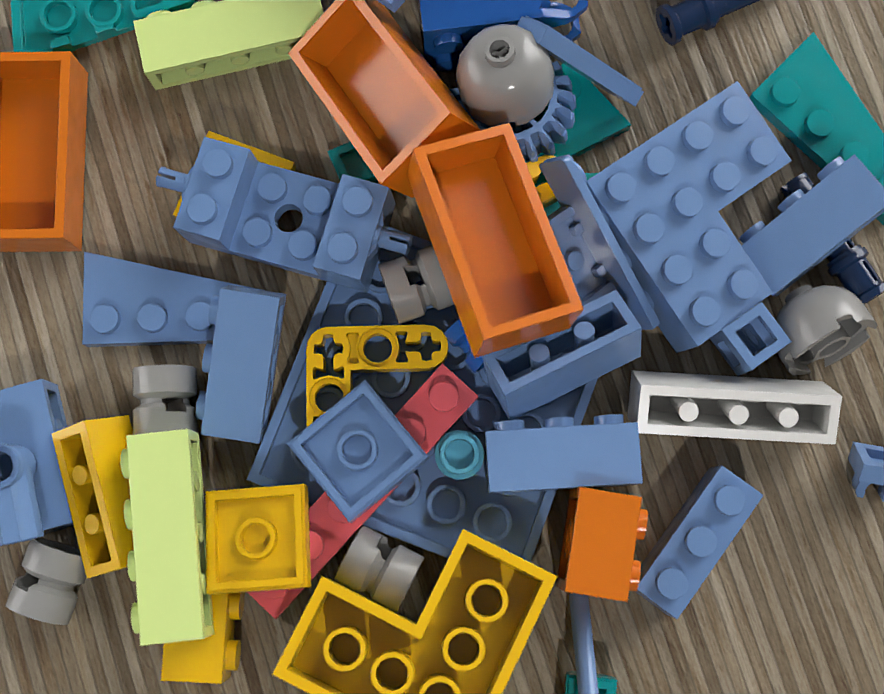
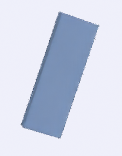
[517,16,644,106]

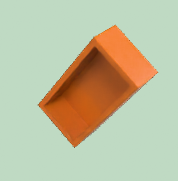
[288,0,480,198]
[0,51,88,252]
[407,123,584,358]

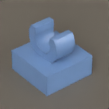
[848,442,884,502]

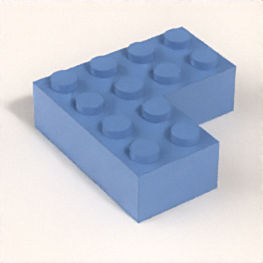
[587,81,792,353]

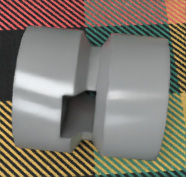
[378,245,454,324]
[132,364,198,435]
[334,525,425,613]
[5,538,86,625]

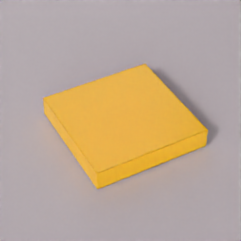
[206,484,311,595]

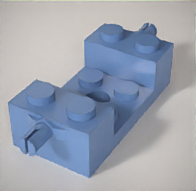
[156,137,412,293]

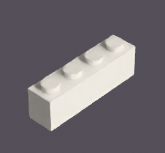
[627,370,842,444]

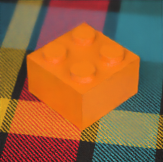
[556,487,648,602]

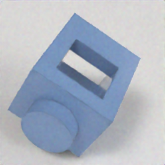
[710,302,792,376]

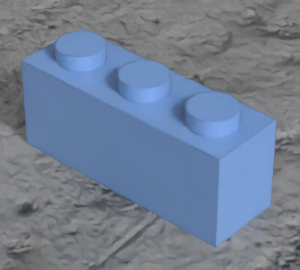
[739,154,884,297]
[195,285,287,444]
[482,290,642,420]
[0,379,74,534]
[484,414,643,494]
[636,465,764,619]

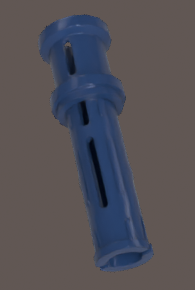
[656,0,760,46]
[780,172,884,304]

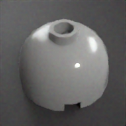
[456,24,555,127]
[775,285,878,375]

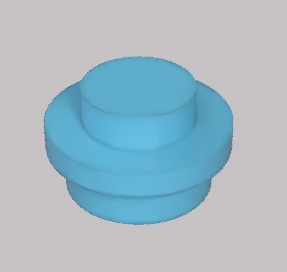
[435,430,484,480]

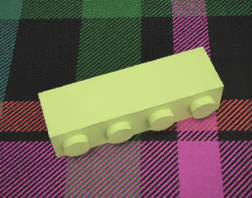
[133,0,324,90]
[121,429,214,646]

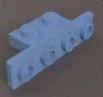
[539,155,660,330]

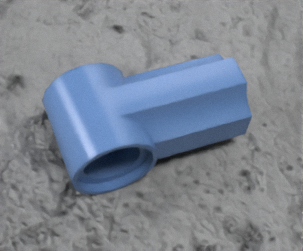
[0,444,44,546]

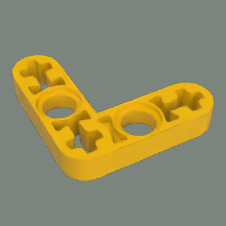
[306,324,449,428]

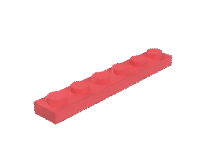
[247,363,479,620]

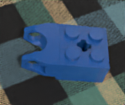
[418,0,588,72]

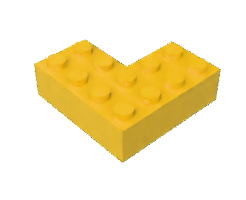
[272,529,557,694]

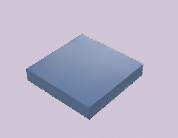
[287,380,430,523]

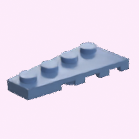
[82,252,266,347]

